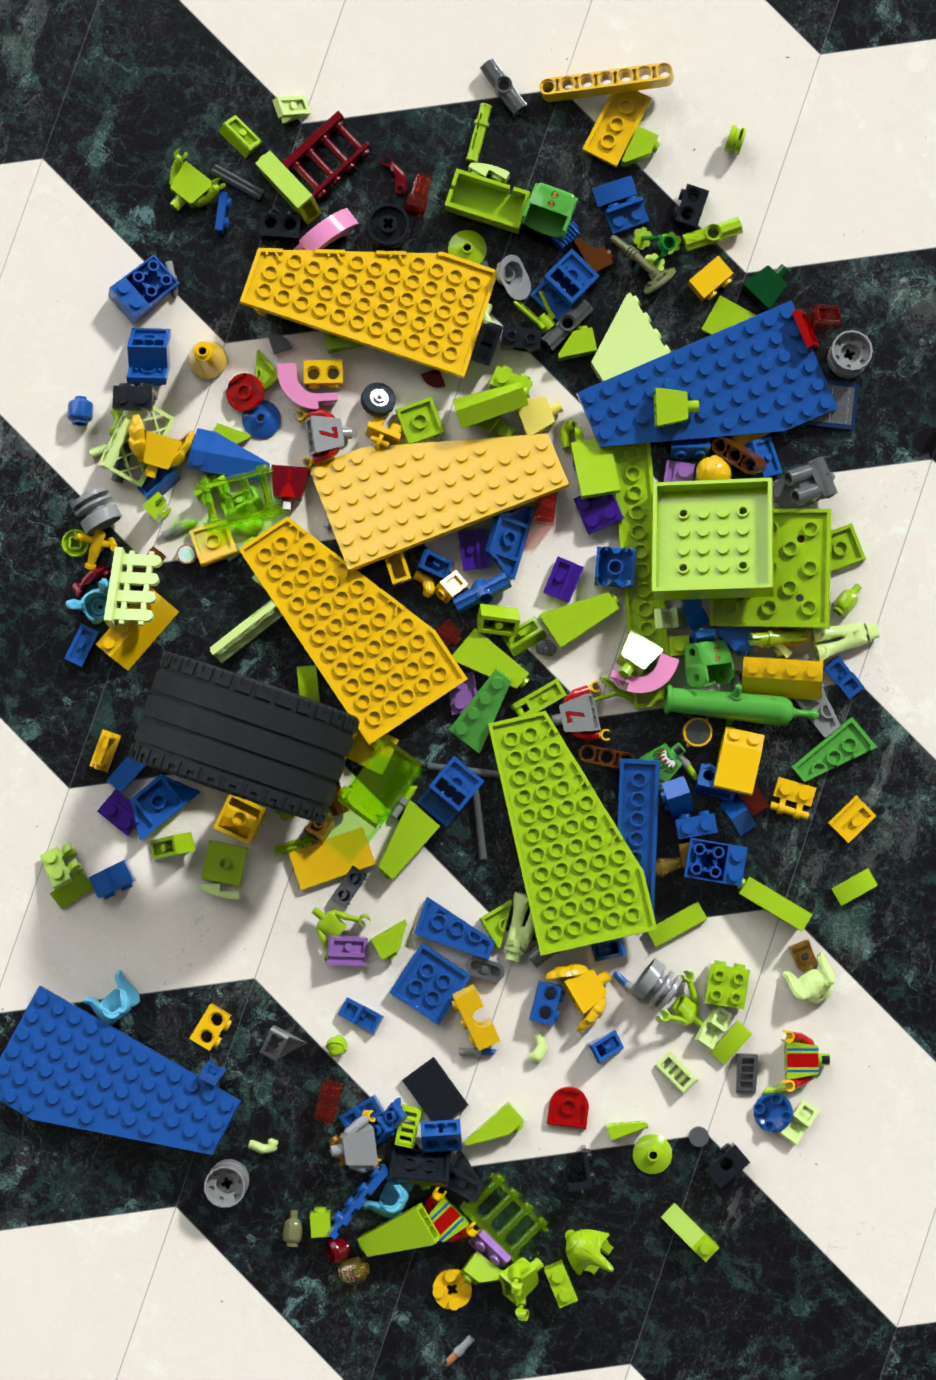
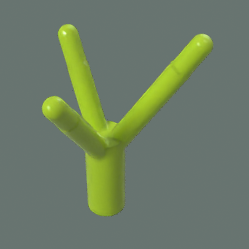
[594,676,633,701]

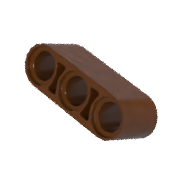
[711,437,766,474]
[578,745,635,770]

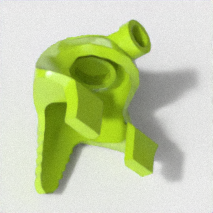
[565,1229,614,1275]

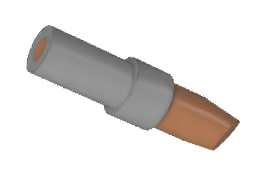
[446,1335,475,1367]

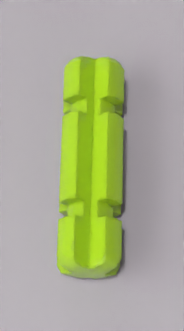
[274,835,313,856]

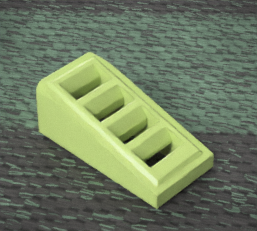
[655,1051,698,1094]

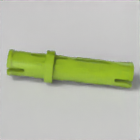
[466,103,492,163]
[748,629,808,646]

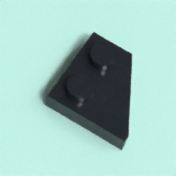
[446,1150,485,1204]

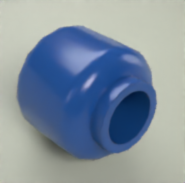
[67,396,93,426]

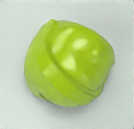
[326,1035,348,1057]

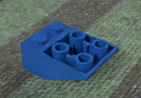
[108,255,180,325]
[684,838,748,886]

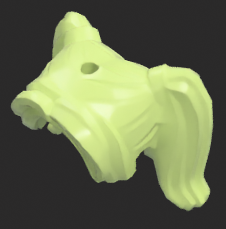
[781,951,835,1004]

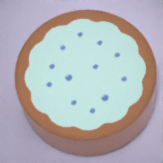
[177,544,197,564]

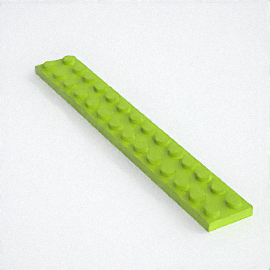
[611,443,672,709]

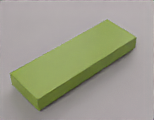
[647,901,707,947]

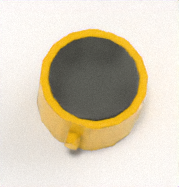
[682,717,713,748]

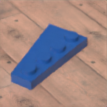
[414,897,495,960]
[329,1164,389,1240]

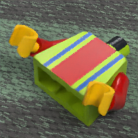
[781,1029,830,1092]
[424,1186,481,1243]

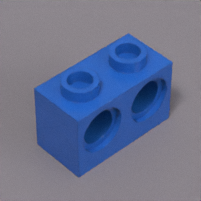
[694,763,736,801]
[529,980,565,1026]
[421,1119,462,1153]

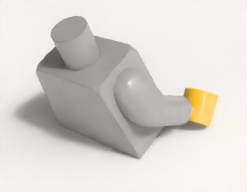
[330,1110,381,1173]

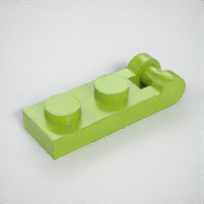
[510,679,567,717]

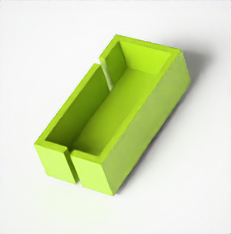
[445,168,531,234]

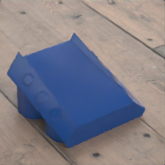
[594,546,636,588]

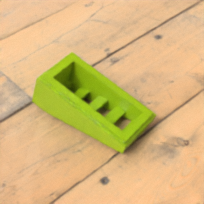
[394,1104,422,1149]
[605,1120,648,1141]

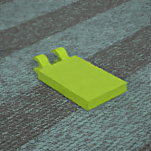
[701,295,756,335]
[570,426,620,499]

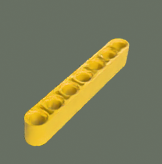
[539,62,674,102]

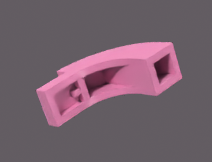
[293,208,358,252]
[277,363,338,409]
[609,653,679,694]

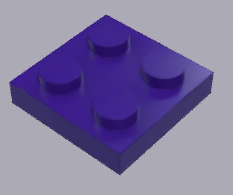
[574,494,625,535]

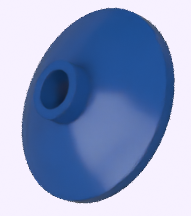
[242,400,281,439]

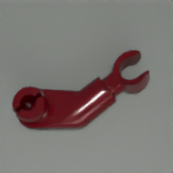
[381,154,407,195]
[72,566,111,597]

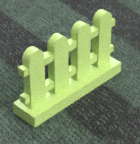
[104,547,162,628]

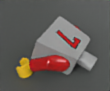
[296,409,353,468]
[552,681,610,741]

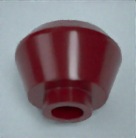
[325,1238,350,1265]

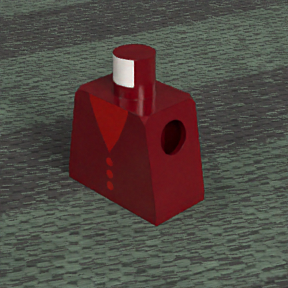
[271,464,310,511]

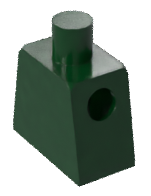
[741,264,789,311]

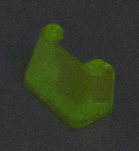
[338,736,425,830]

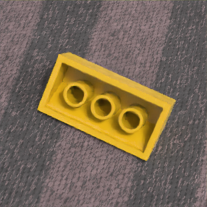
[96,587,179,671]
[742,656,824,701]

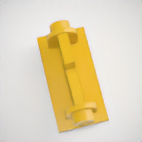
[89,729,121,773]

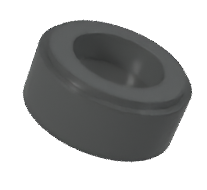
[689,1126,709,1147]

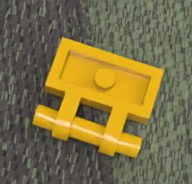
[769,777,816,820]

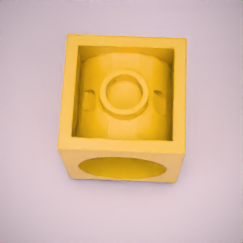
[213,794,269,845]

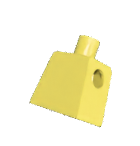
[516,396,563,435]

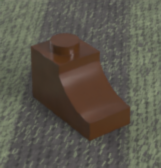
[573,236,614,274]

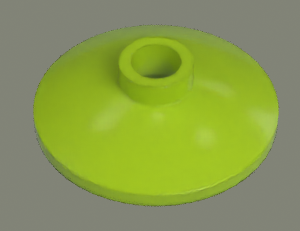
[448,230,487,264]
[633,1134,672,1174]

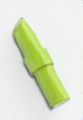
[762,1084,800,1095]

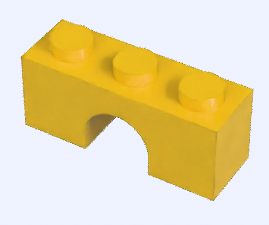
[451,984,500,1051]

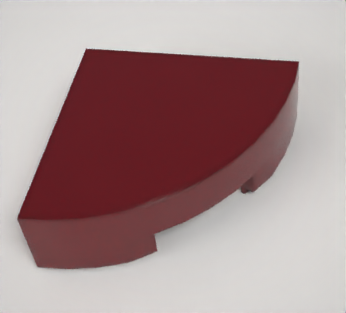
[421,369,446,388]

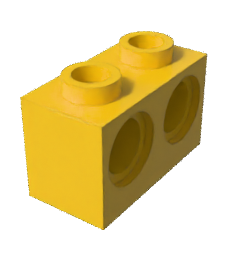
[303,359,344,390]
[189,1003,232,1051]

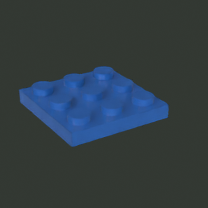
[389,943,471,1025]

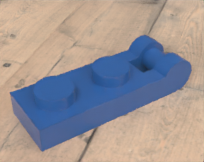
[198,1060,227,1086]

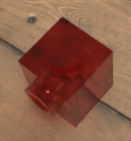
[436,619,462,648]
[738,785,770,816]

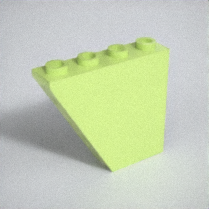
[590,293,671,382]

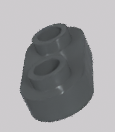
[466,956,504,982]

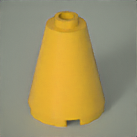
[188,340,227,379]

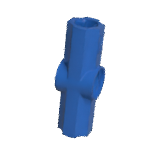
[453,571,512,613]

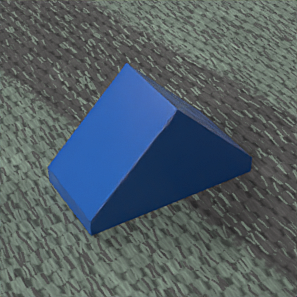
[418,549,453,579]
[718,794,757,836]
[591,938,626,962]
[588,1030,624,1063]

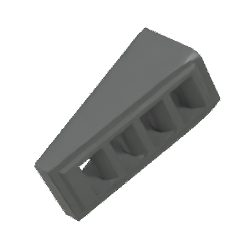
[736,1053,758,1094]

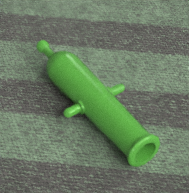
[663,684,819,727]

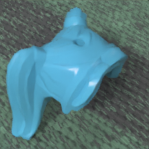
[66,578,109,624]
[84,970,140,1025]
[362,1164,414,1219]

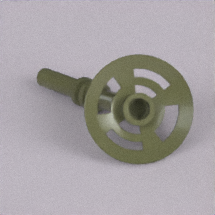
[610,235,676,294]

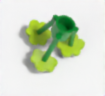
[633,227,682,271]

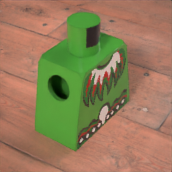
[639,743,686,790]

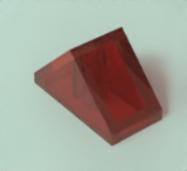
[809,304,842,330]

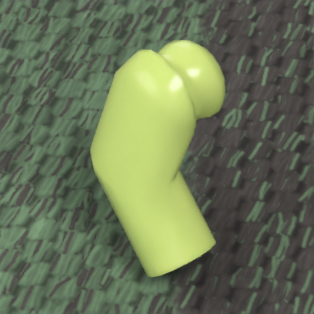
[529,1033,548,1062]
[248,1138,278,1154]

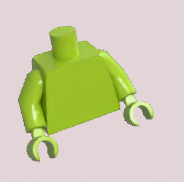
[169,148,226,211]
[499,1258,544,1321]

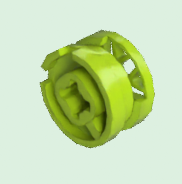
[724,124,747,155]
[62,529,91,558]

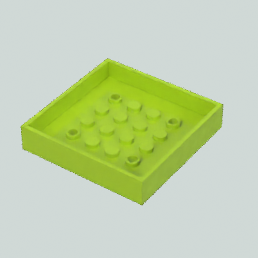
[652,478,774,601]
[710,509,833,629]

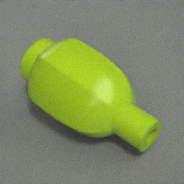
[833,584,862,616]

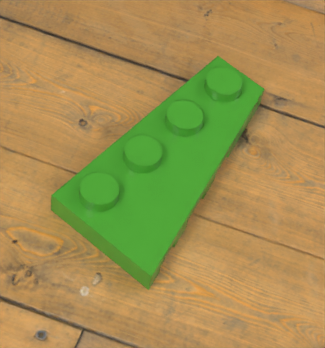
[449,668,512,754]
[791,717,877,782]

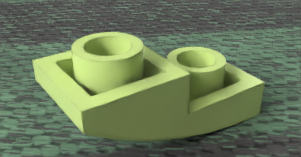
[468,163,510,184]
[756,632,792,659]

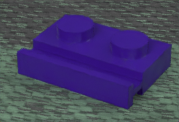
[458,528,491,571]
[543,556,584,603]
[97,789,136,836]

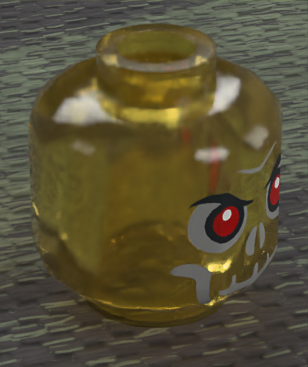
[338,1257,369,1285]

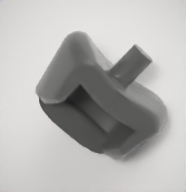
[536,640,557,657]

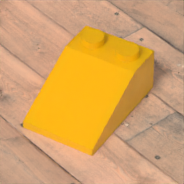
[713,726,764,796]

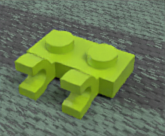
[40,843,84,890]

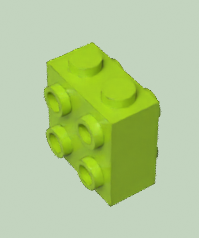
[703,960,750,1009]

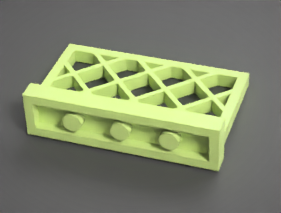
[97,406,175,487]
[210,600,283,664]

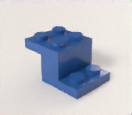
[530,249,600,323]
[126,328,171,386]
[417,756,484,827]

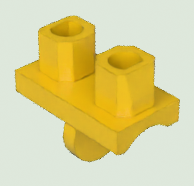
[365,417,402,450]

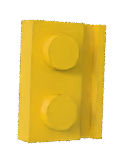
[828,795,876,843]

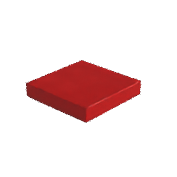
[792,309,819,350]

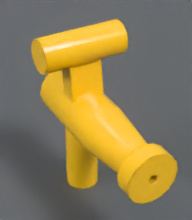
[76,530,118,570]

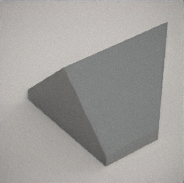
[259,1025,309,1062]

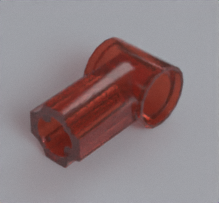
[405,173,433,215]

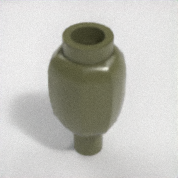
[283,1210,302,1247]

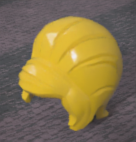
[696,454,731,481]

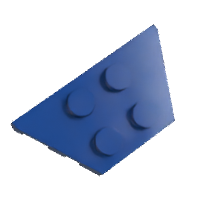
[485,507,536,580]
[130,774,200,841]

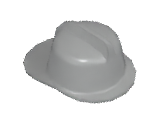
[495,255,531,300]

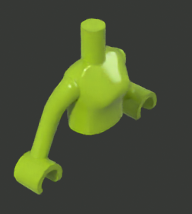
[311,907,371,963]
[655,970,703,1028]

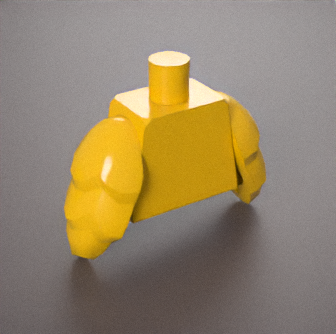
[128,414,195,478]
[545,963,611,1033]

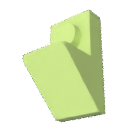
[272,95,311,124]

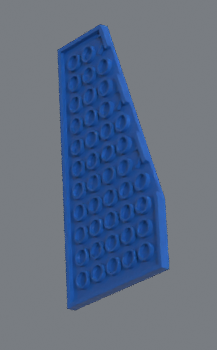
[576,301,838,447]

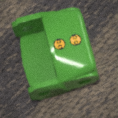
[521,183,578,240]
[685,640,736,688]

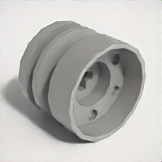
[826,330,873,379]
[70,486,122,535]
[631,958,683,1011]
[204,1159,249,1208]

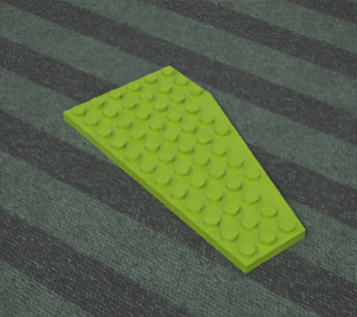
[488,711,657,956]

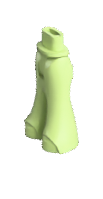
[810,622,880,661]
[505,891,535,963]

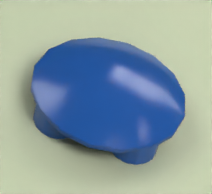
[754,1093,793,1132]

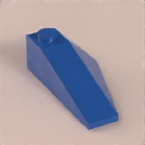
[187,428,270,483]

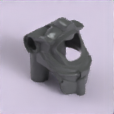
[773,456,838,509]

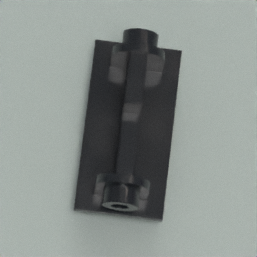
[331,866,368,908]

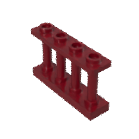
[282,111,371,200]

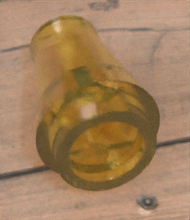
[656,857,682,878]

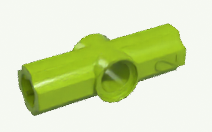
[682,217,743,252]

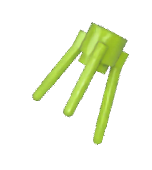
[514,291,556,333]

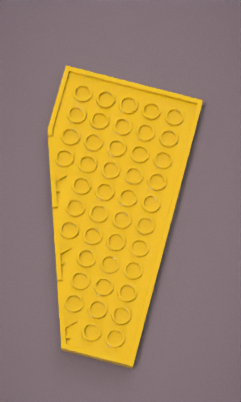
[240,248,496,379]
[309,434,569,572]
[239,516,468,745]

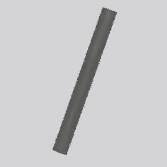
[427,763,500,779]
[472,788,487,860]

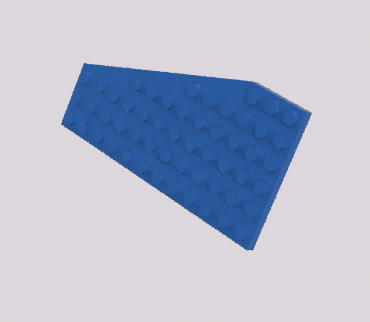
[0,986,242,1155]

